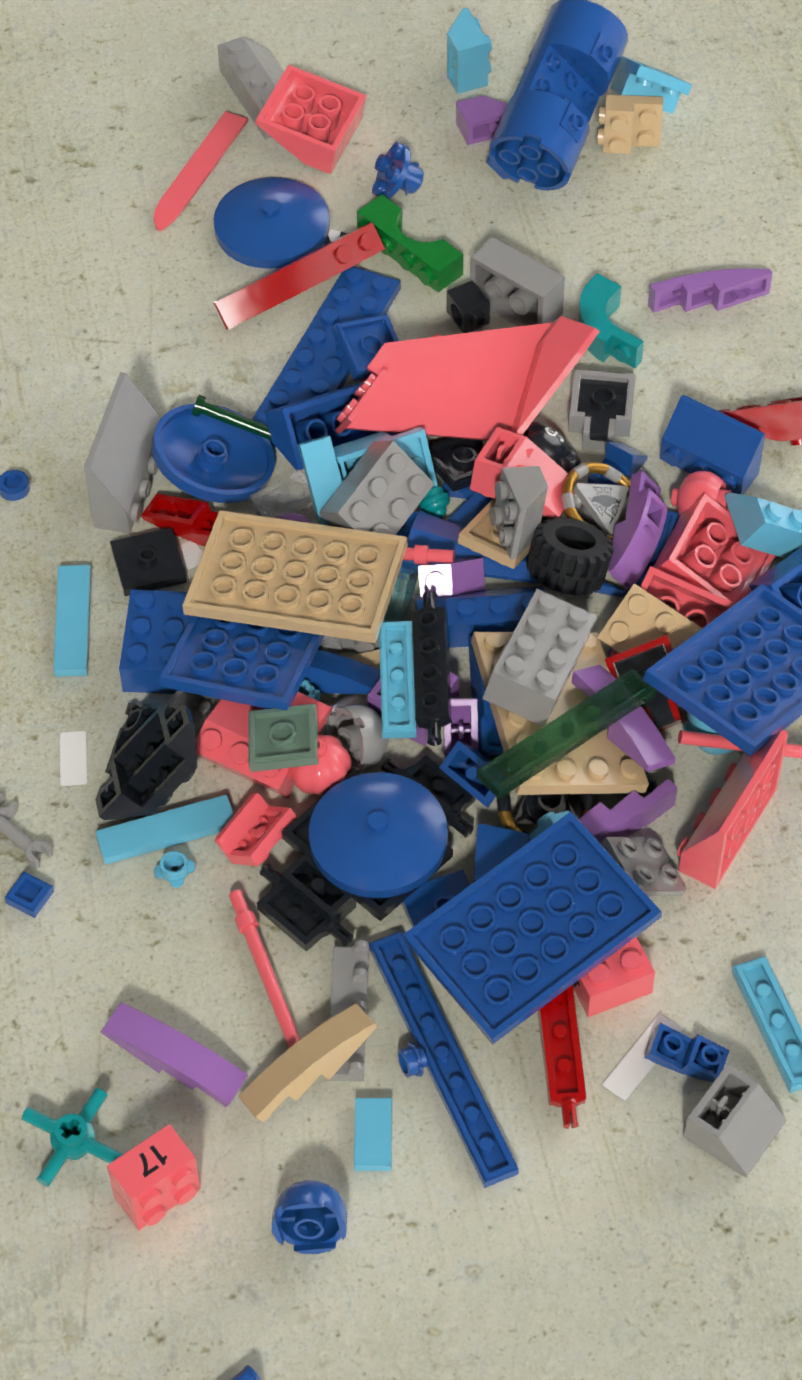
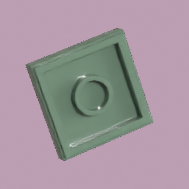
[249,703,319,772]

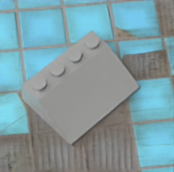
[84,372,161,534]

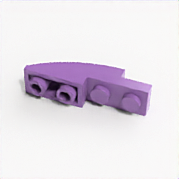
[608,470,668,590]

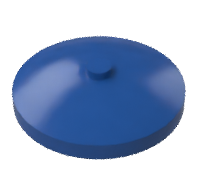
[214,177,330,269]
[151,404,275,503]
[309,772,448,898]

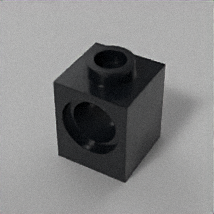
[446,280,490,333]

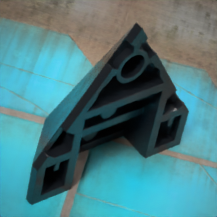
[95,703,197,820]

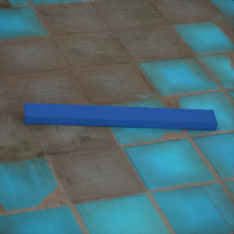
[369,931,519,1188]

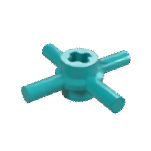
[22,1088,123,1187]

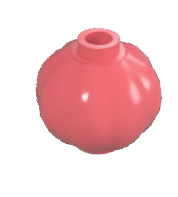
[671,471,732,527]
[292,734,352,795]

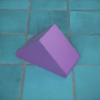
[443,698,478,758]

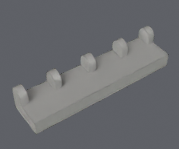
[327,940,369,1082]

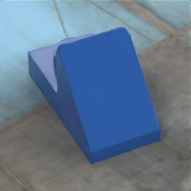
[588,441,648,485]

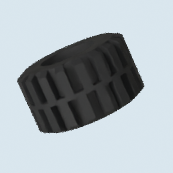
[526,518,614,596]

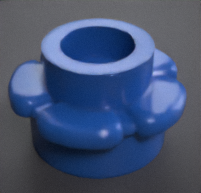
[397,1042,428,1078]

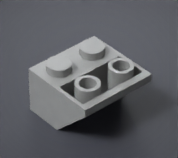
[490,466,548,559]
[684,1064,786,1177]

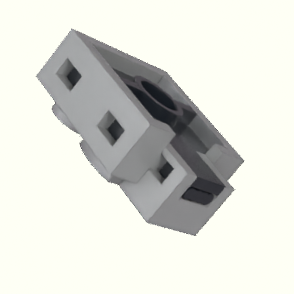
[568,369,636,451]

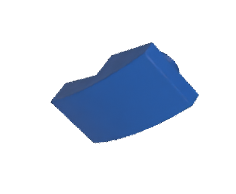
[644,1023,730,1082]

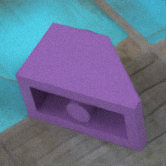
[456,95,508,145]
[418,557,485,598]

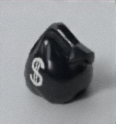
[523,421,581,473]

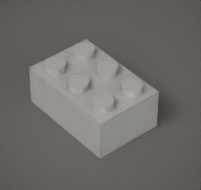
[470,237,565,326]
[319,440,434,535]

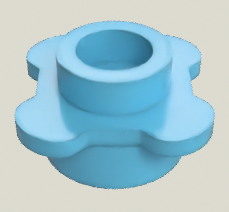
[154,851,195,888]

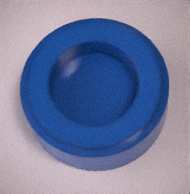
[0,470,30,501]

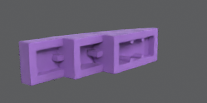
[648,269,772,313]
[571,665,676,772]
[579,779,677,844]
[100,1002,248,1107]

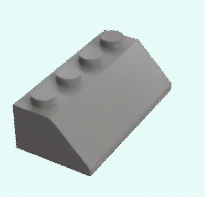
[217,37,284,139]

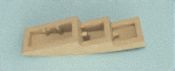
[238,1004,378,1123]

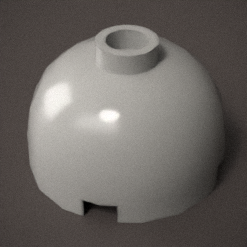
[326,705,388,773]

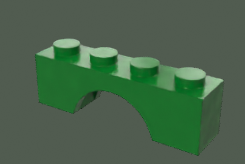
[357,194,464,293]

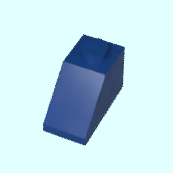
[439,740,508,807]

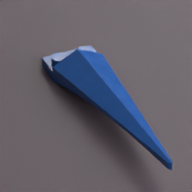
[396,510,626,597]

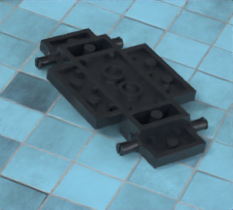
[257,755,475,952]

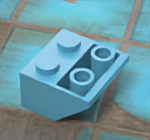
[447,8,492,94]

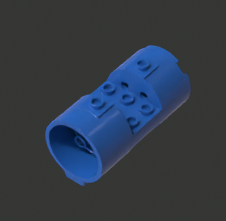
[486,0,628,191]

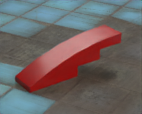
[141,493,218,547]

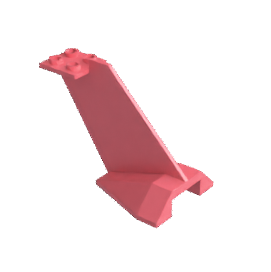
[335,316,600,440]

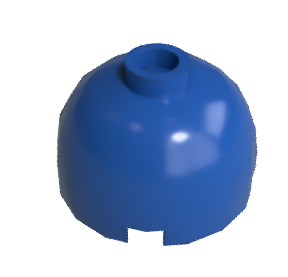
[272,1180,347,1254]

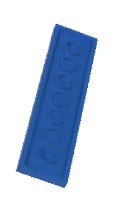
[247,266,401,447]

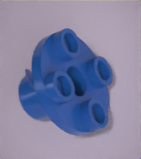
[372,141,424,199]

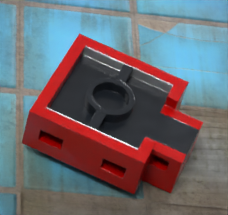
[605,635,683,731]

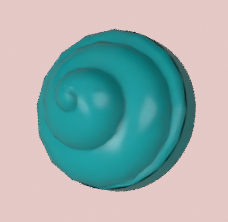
[419,487,450,519]

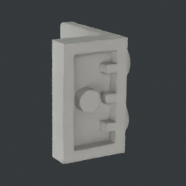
[601,837,686,896]

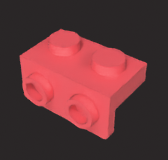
[215,793,297,866]

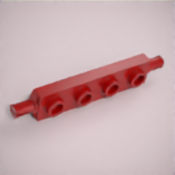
[538,985,587,1129]

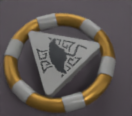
[561,462,631,541]

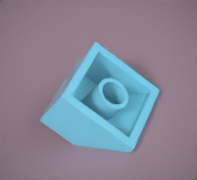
[724,492,802,558]

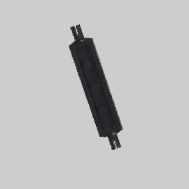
[412,591,452,746]

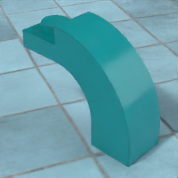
[578,273,644,369]

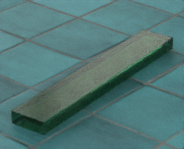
[476,669,656,799]

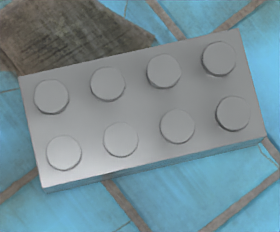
[482,589,597,727]

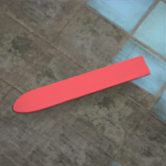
[154,111,248,231]

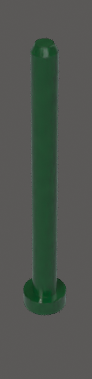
[191,394,272,441]

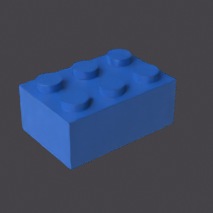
[119,590,192,694]

